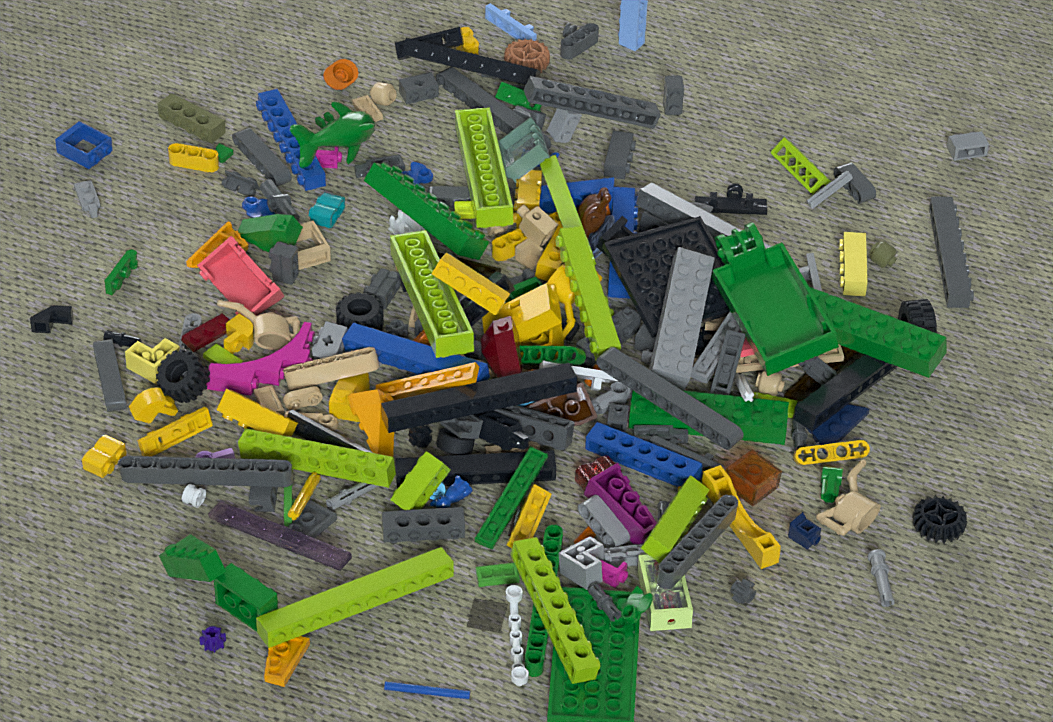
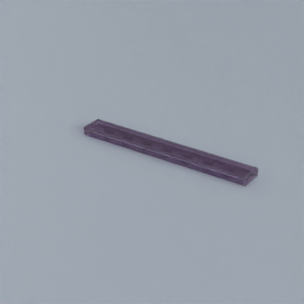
[208,501,352,571]

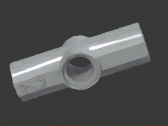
[591,382,633,415]

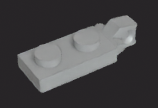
[74,180,100,218]

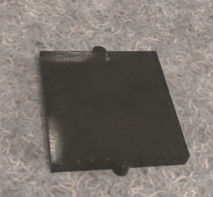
[467,598,508,633]

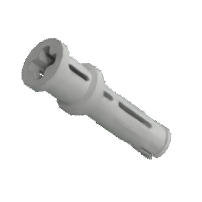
[867,549,895,607]

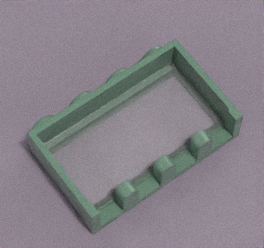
[498,117,550,183]

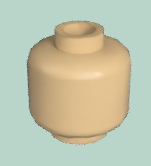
[370,82,397,106]
[755,371,785,396]

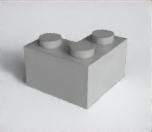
[559,536,604,590]

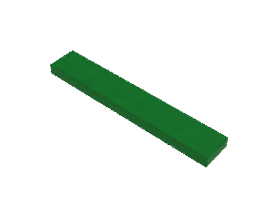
[474,446,548,550]

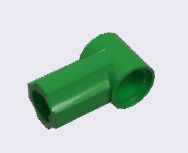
[821,466,843,503]

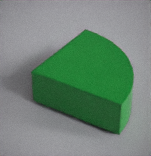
[216,143,234,164]

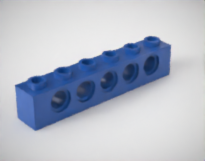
[586,422,703,487]

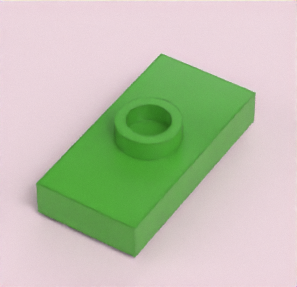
[284,485,296,526]
[476,563,520,587]

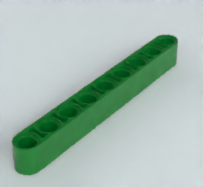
[525,525,563,677]

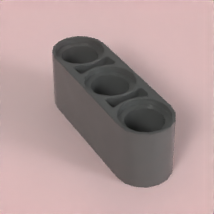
[560,23,599,60]
[834,162,876,204]

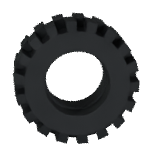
[336,292,384,331]
[898,299,937,333]
[156,349,210,403]

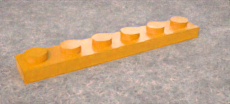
[375,362,479,400]

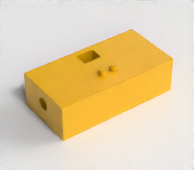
[482,283,562,343]

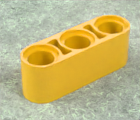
[168,143,219,172]

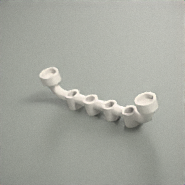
[506,585,528,687]

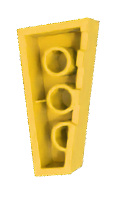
[513,170,542,229]

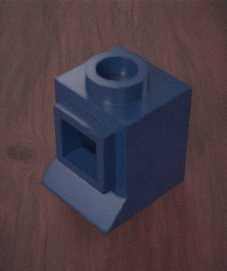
[788,512,821,549]

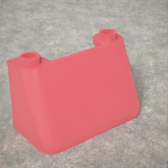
[197,236,285,317]

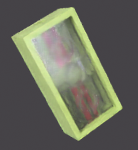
[638,555,693,631]

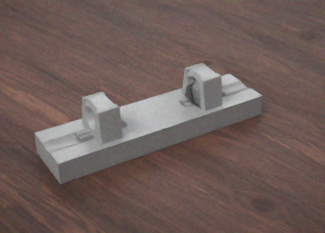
[799,253,822,291]

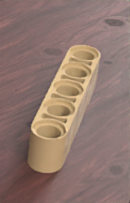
[283,347,380,390]

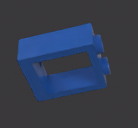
[55,121,113,169]

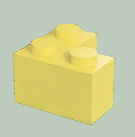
[125,338,180,384]

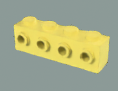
[839,232,867,296]

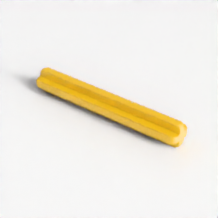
[288,472,321,520]

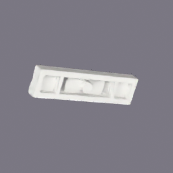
[539,361,618,391]

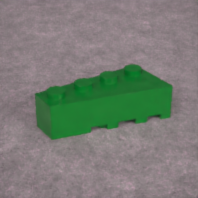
[159,534,226,582]

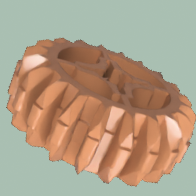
[504,39,550,73]

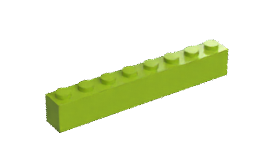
[556,226,621,360]

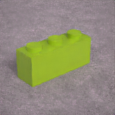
[390,451,451,510]

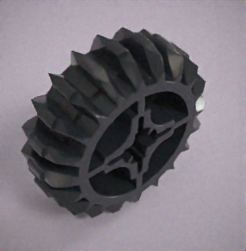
[912,495,967,544]

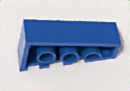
[540,177,614,215]

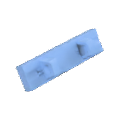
[485,3,537,41]

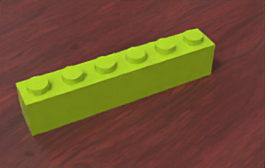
[640,475,710,563]

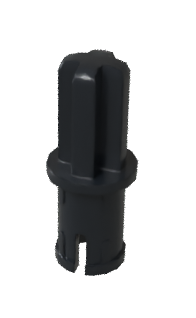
[103,330,142,347]

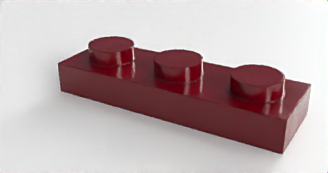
[181,313,230,352]

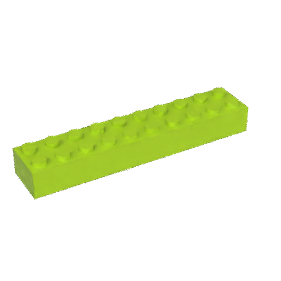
[455,107,513,228]
[390,230,474,358]

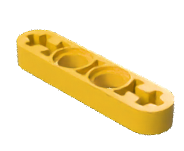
[793,440,870,465]

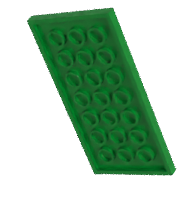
[547,587,640,722]

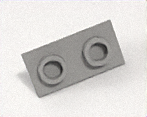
[604,544,646,568]

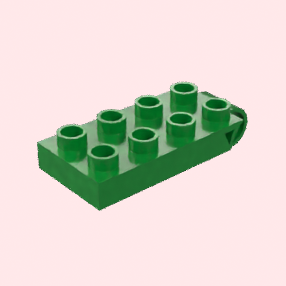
[711,222,839,376]

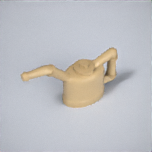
[217,300,300,350]
[816,459,881,536]

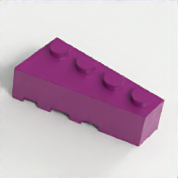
[584,463,657,545]

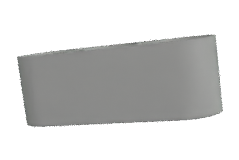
[578,495,630,548]

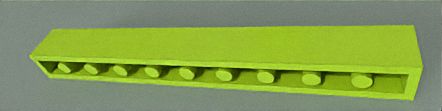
[256,547,454,648]

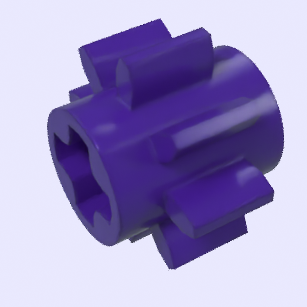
[199,626,226,653]

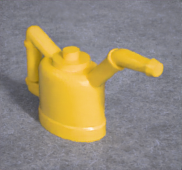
[547,264,602,340]

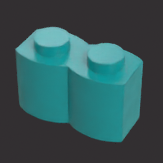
[308,192,345,228]

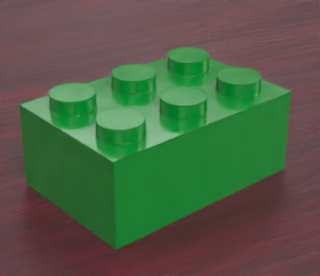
[214,563,278,632]

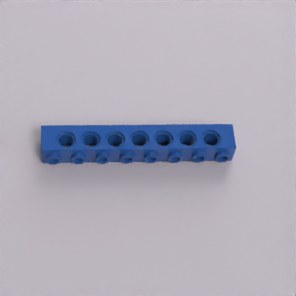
[256,89,326,191]

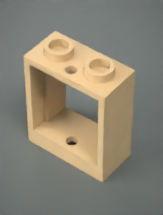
[297,221,331,270]

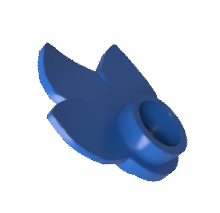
[402,162,433,184]
[242,197,275,218]

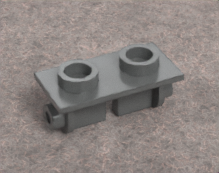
[222,170,260,197]

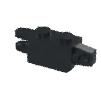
[474,410,529,450]

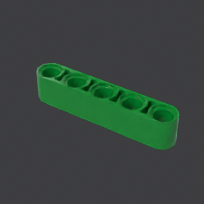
[520,346,586,365]

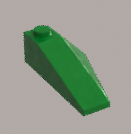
[238,214,303,253]

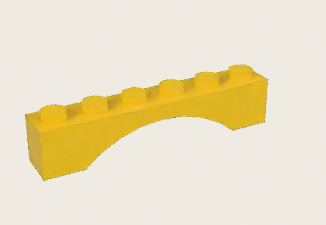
[702,465,781,569]

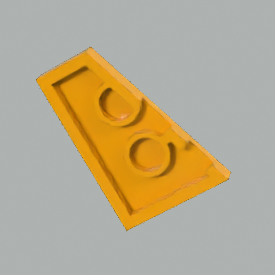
[264,636,310,687]

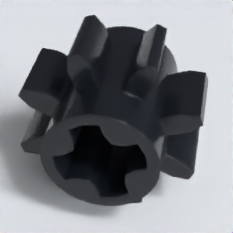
[408,425,433,448]

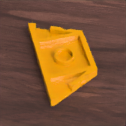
[186,221,249,268]

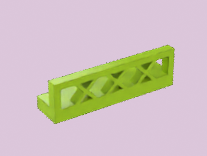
[770,137,831,194]

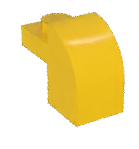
[224,313,254,354]
[129,388,178,423]

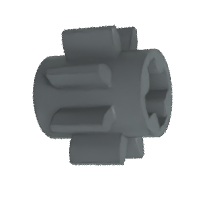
[386,319,408,338]
[730,578,756,604]

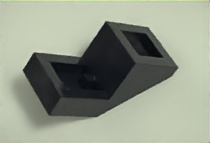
[30,305,74,333]

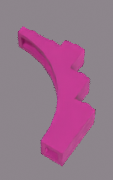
[206,322,315,396]

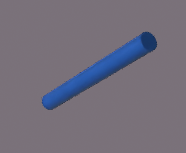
[384,681,470,699]

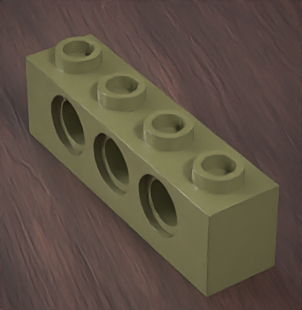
[157,93,226,144]

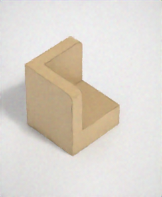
[515,238,544,270]

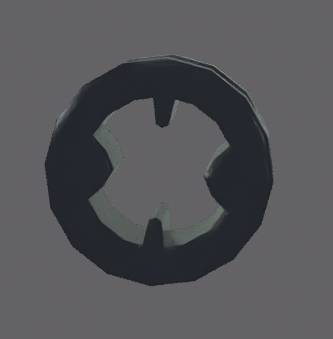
[726,183,743,198]

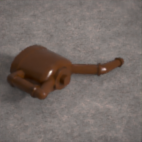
[577,187,611,239]

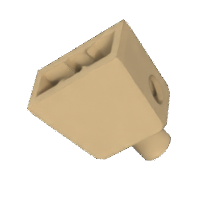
[517,205,558,247]

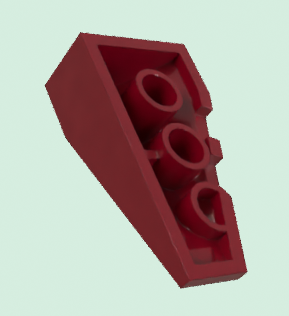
[481,316,523,378]

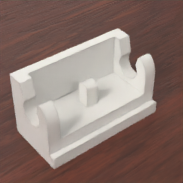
[388,210,425,235]

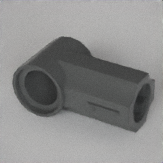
[513,105,547,130]

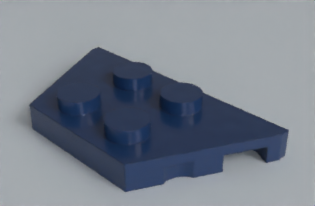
[805,404,870,454]

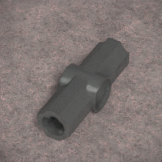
[259,179,300,221]

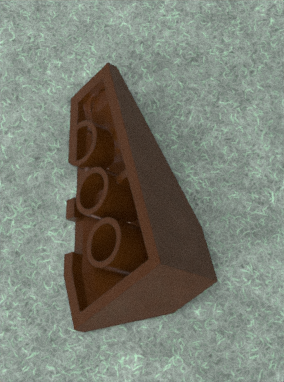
[524,381,598,429]

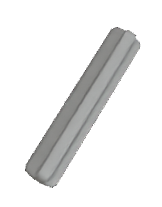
[807,171,853,208]

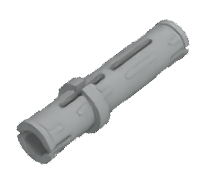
[326,482,378,511]

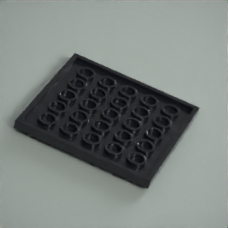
[602,216,730,338]

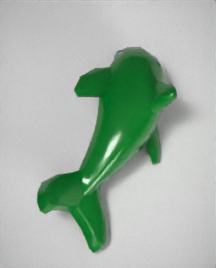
[290,102,375,169]

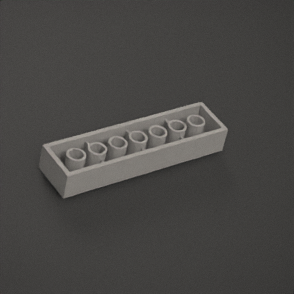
[649,247,714,391]

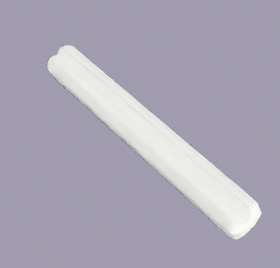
[735,373,754,402]

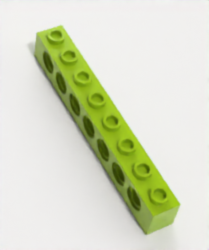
[238,428,396,488]
[510,537,600,684]

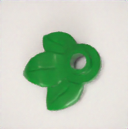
[616,586,653,625]

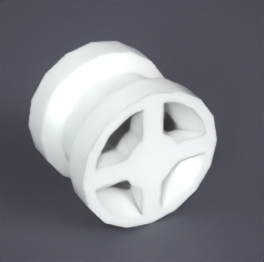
[182,484,206,508]

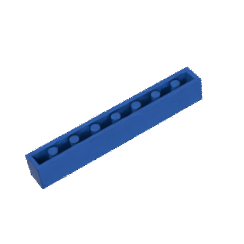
[608,187,638,299]
[342,323,490,386]

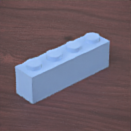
[618,0,648,51]

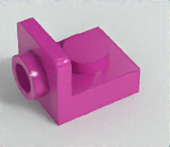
[316,147,342,168]
[600,560,628,588]

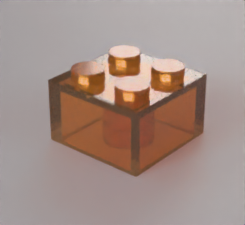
[726,449,782,507]

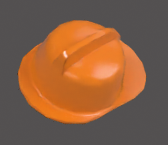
[323,59,359,90]

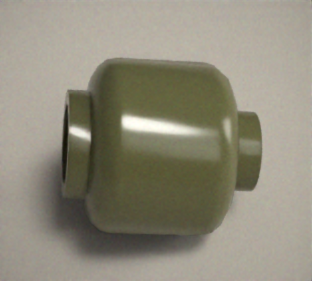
[869,241,897,268]

